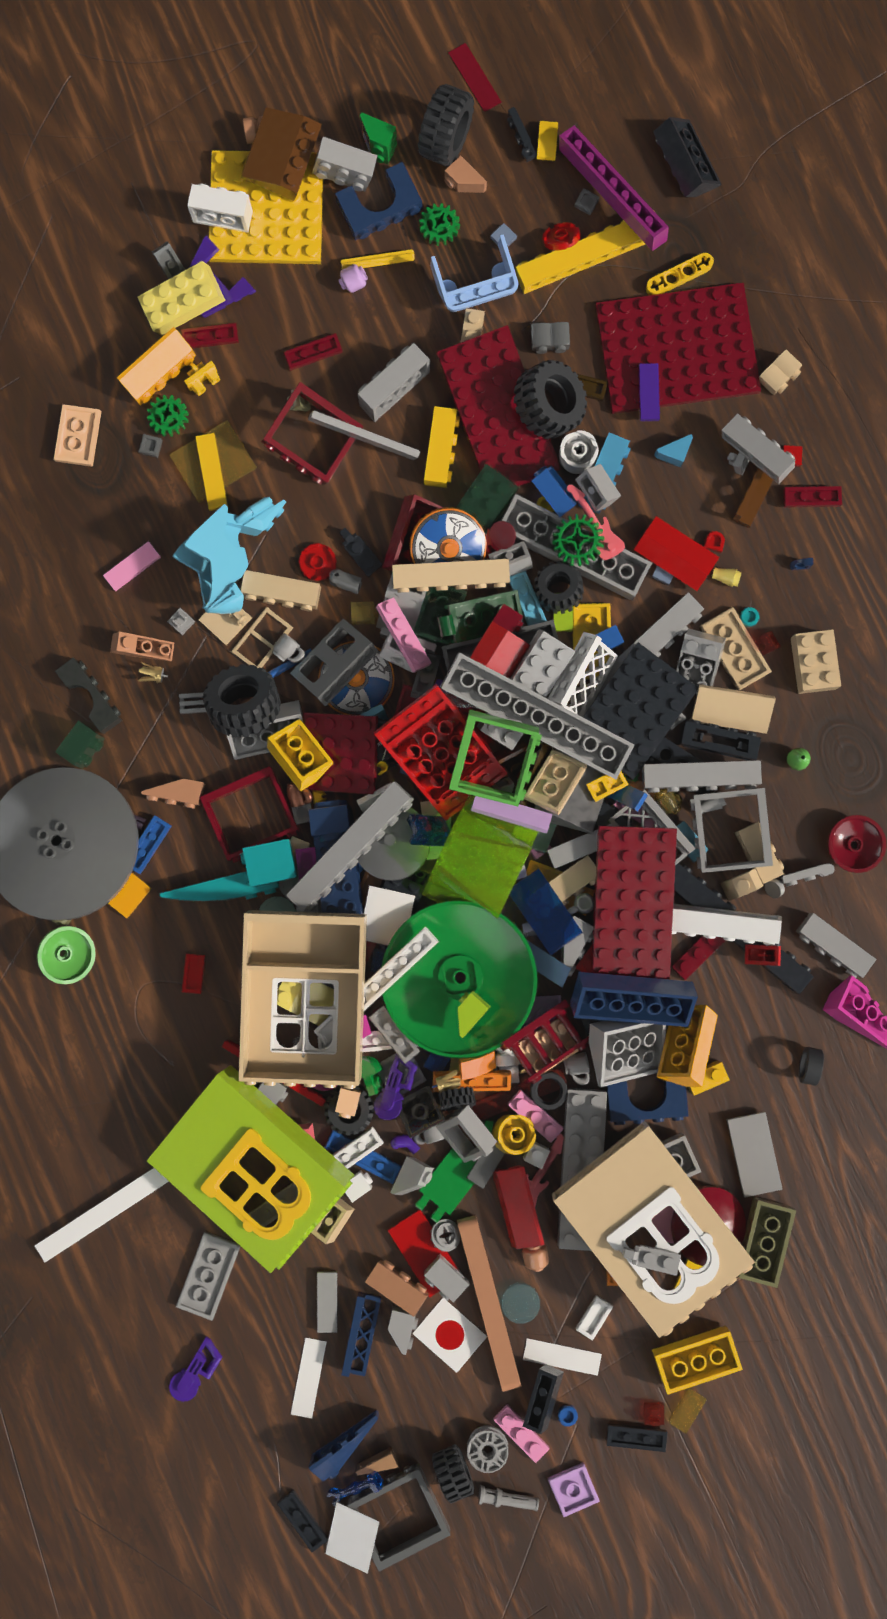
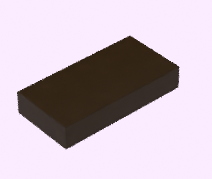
[577,374,608,402]

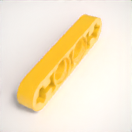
[646,253,714,296]

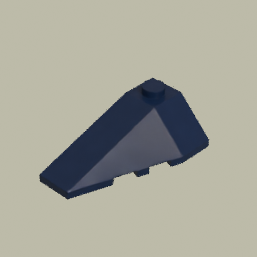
[308,1410,379,1481]

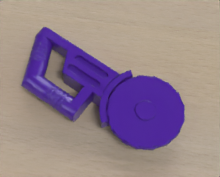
[374,1053,417,1120]
[169,1336,222,1402]

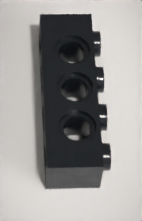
[647,737,711,795]

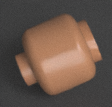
[522,1245,549,1272]

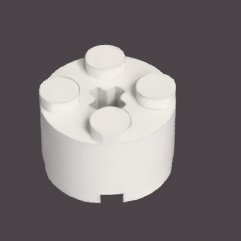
[559,430,598,474]

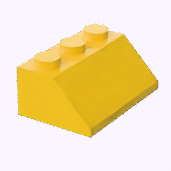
[267,719,333,791]

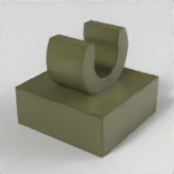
[287,389,311,412]

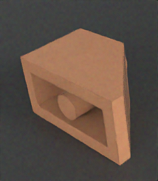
[445,156,487,193]

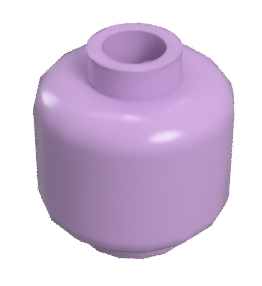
[339,264,368,293]

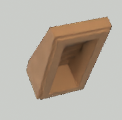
[356,1447,398,1476]

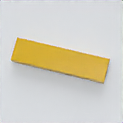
[195,433,228,511]

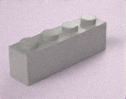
[722,414,795,484]
[796,913,877,978]

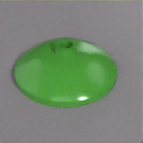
[37,926,95,984]

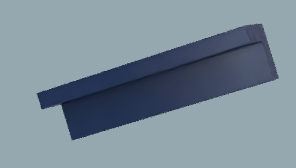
[341,1292,381,1377]

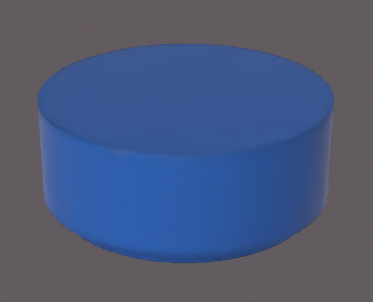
[558,1404,578,1426]

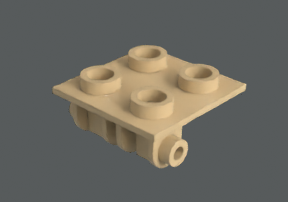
[199,609,252,645]

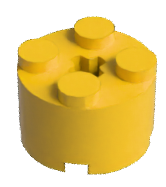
[492,1114,536,1155]

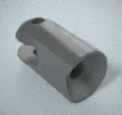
[329,569,362,594]

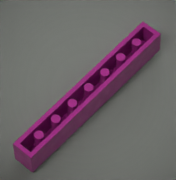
[559,125,669,251]

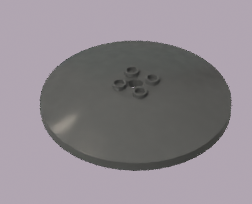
[0,767,139,921]

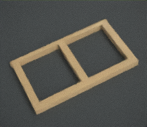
[231,607,293,668]

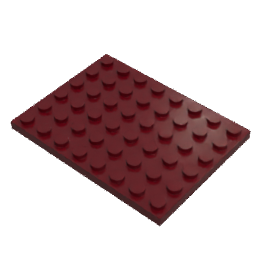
[595,283,761,414]

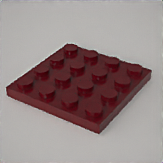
[303,713,378,794]

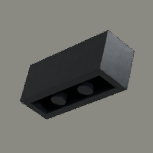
[522,1364,564,1434]

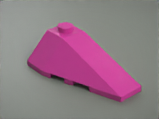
[823,975,887,1049]

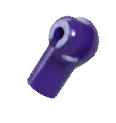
[390,1135,420,1155]

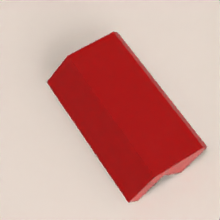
[634,516,720,591]
[470,621,530,679]
[493,1165,545,1249]

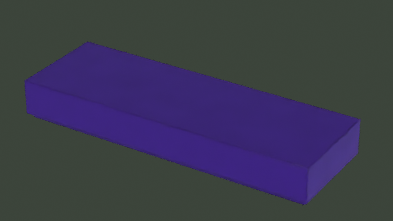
[639,363,660,421]

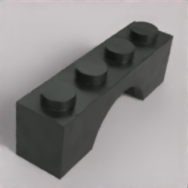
[55,657,122,734]

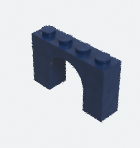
[335,162,422,241]
[606,1080,688,1125]

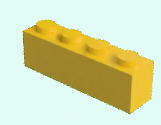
[424,406,460,488]

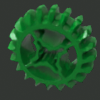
[552,514,605,567]

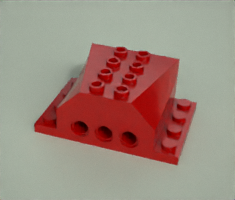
[374,684,508,821]

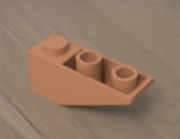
[110,632,174,661]
[141,779,205,809]

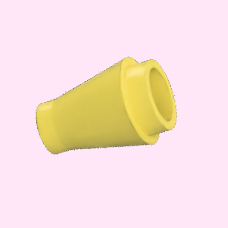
[712,568,741,587]

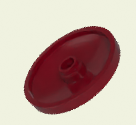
[671,1186,746,1266]

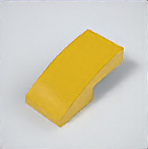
[537,121,558,161]
[586,771,628,802]

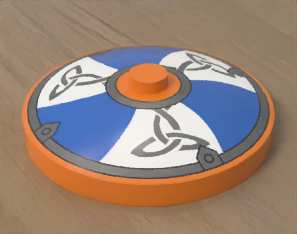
[410,507,486,564]
[318,641,395,715]

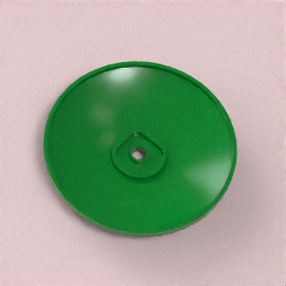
[382,900,538,1058]

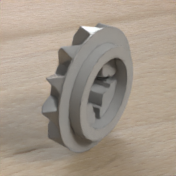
[430,1219,461,1252]

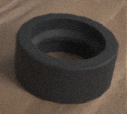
[799,1047,824,1086]
[530,1071,568,1110]

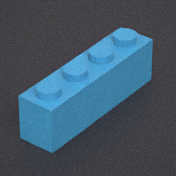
[578,432,631,514]

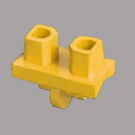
[184,361,220,396]

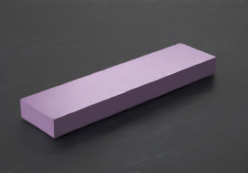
[471,796,552,834]

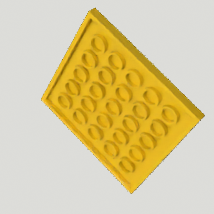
[209,151,323,264]

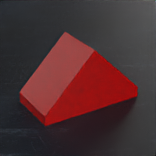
[745,945,781,966]

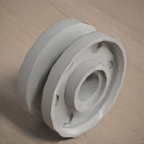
[467,1426,508,1473]

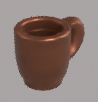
[287,782,312,807]

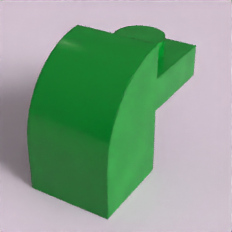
[362,1056,384,1096]

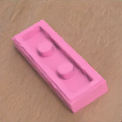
[103,541,161,591]

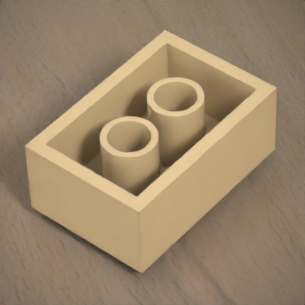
[791,630,841,694]

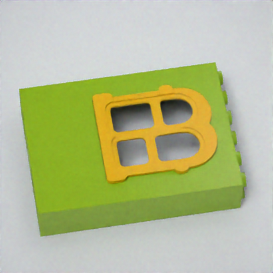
[147,1065,354,1273]

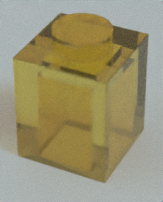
[351,601,379,625]

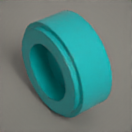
[739,607,759,627]

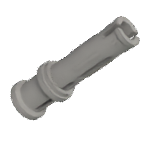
[478,1485,539,1511]

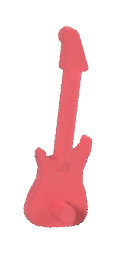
[567,485,625,560]
[526,1133,564,1206]

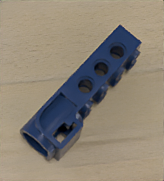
[309,800,364,914]

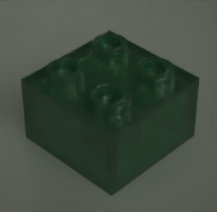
[55,720,105,769]

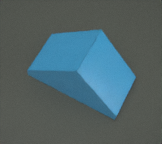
[654,434,693,467]

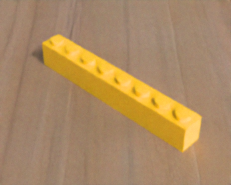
[515,210,655,294]

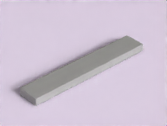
[308,411,420,460]

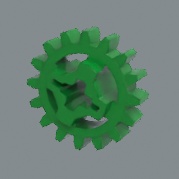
[419,203,460,246]
[147,395,189,437]

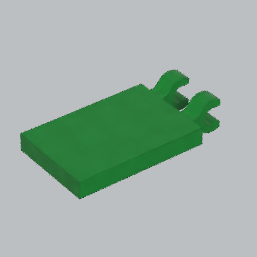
[415,1148,477,1223]

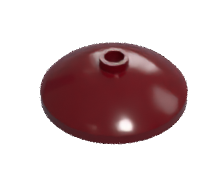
[828,815,886,873]

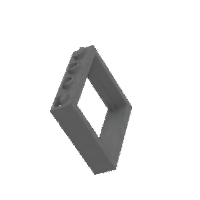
[347,1463,450,1571]

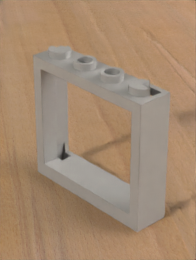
[690,788,773,873]

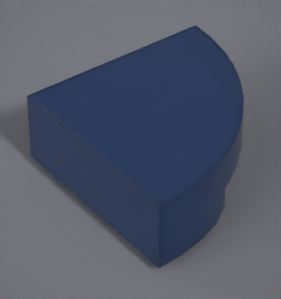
[790,558,814,570]

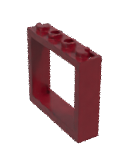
[261,382,363,485]
[200,766,299,863]

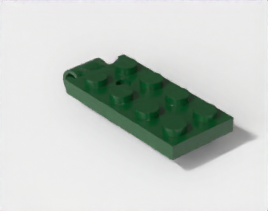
[437,590,525,644]

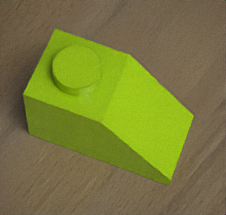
[458,991,491,1038]

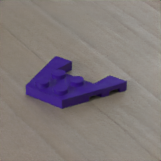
[189,236,256,318]

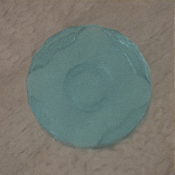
[501,1283,540,1324]

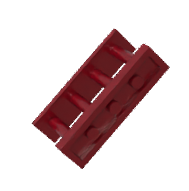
[500,1000,589,1084]

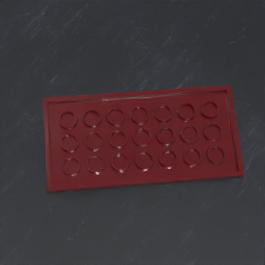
[436,325,561,497]
[591,826,677,980]

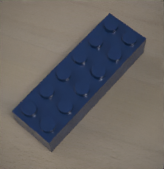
[570,972,698,1027]

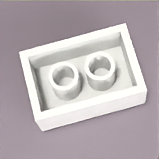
[188,184,253,233]

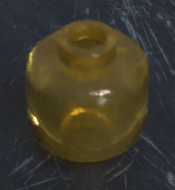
[654,789,683,815]

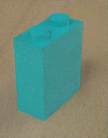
[240,839,298,887]

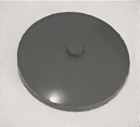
[357,807,431,881]

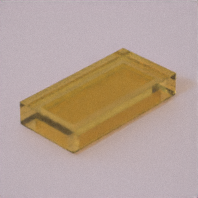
[669,1388,706,1434]

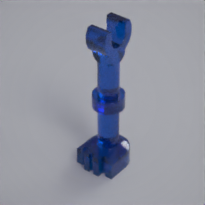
[327,1471,383,1506]

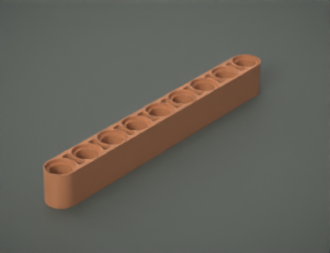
[457,1215,522,1392]

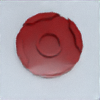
[543,222,580,251]
[299,543,337,582]

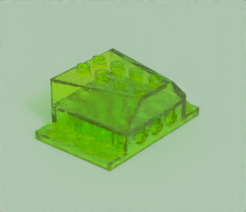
[422,794,539,919]

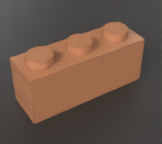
[365,1260,429,1317]

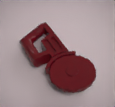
[484,521,516,559]

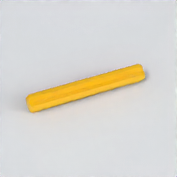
[341,249,415,270]

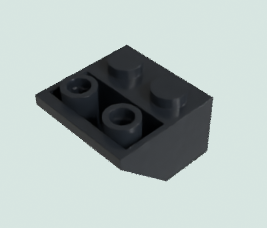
[383,870,430,914]

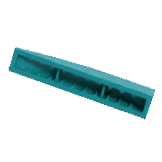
[160,871,280,901]

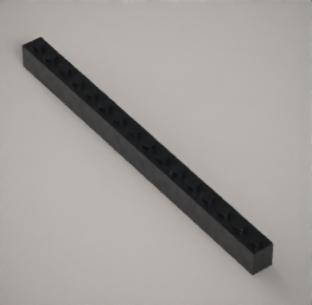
[595,801,814,994]

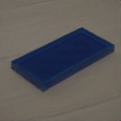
[507,869,583,955]

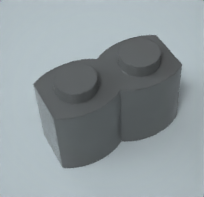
[531,322,570,354]

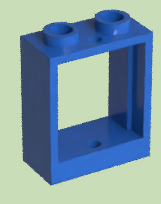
[532,466,578,517]

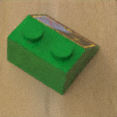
[360,112,397,165]

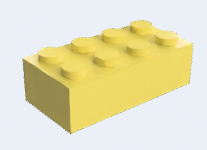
[138,261,225,336]

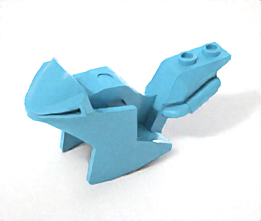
[173,497,286,614]

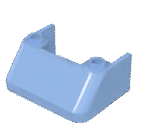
[430,234,518,312]

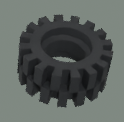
[438,1087,476,1112]

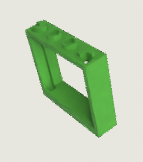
[449,710,542,807]

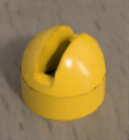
[312,790,327,804]

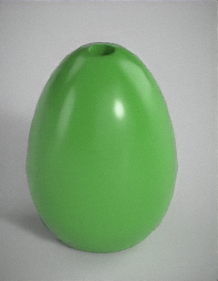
[787,748,811,770]

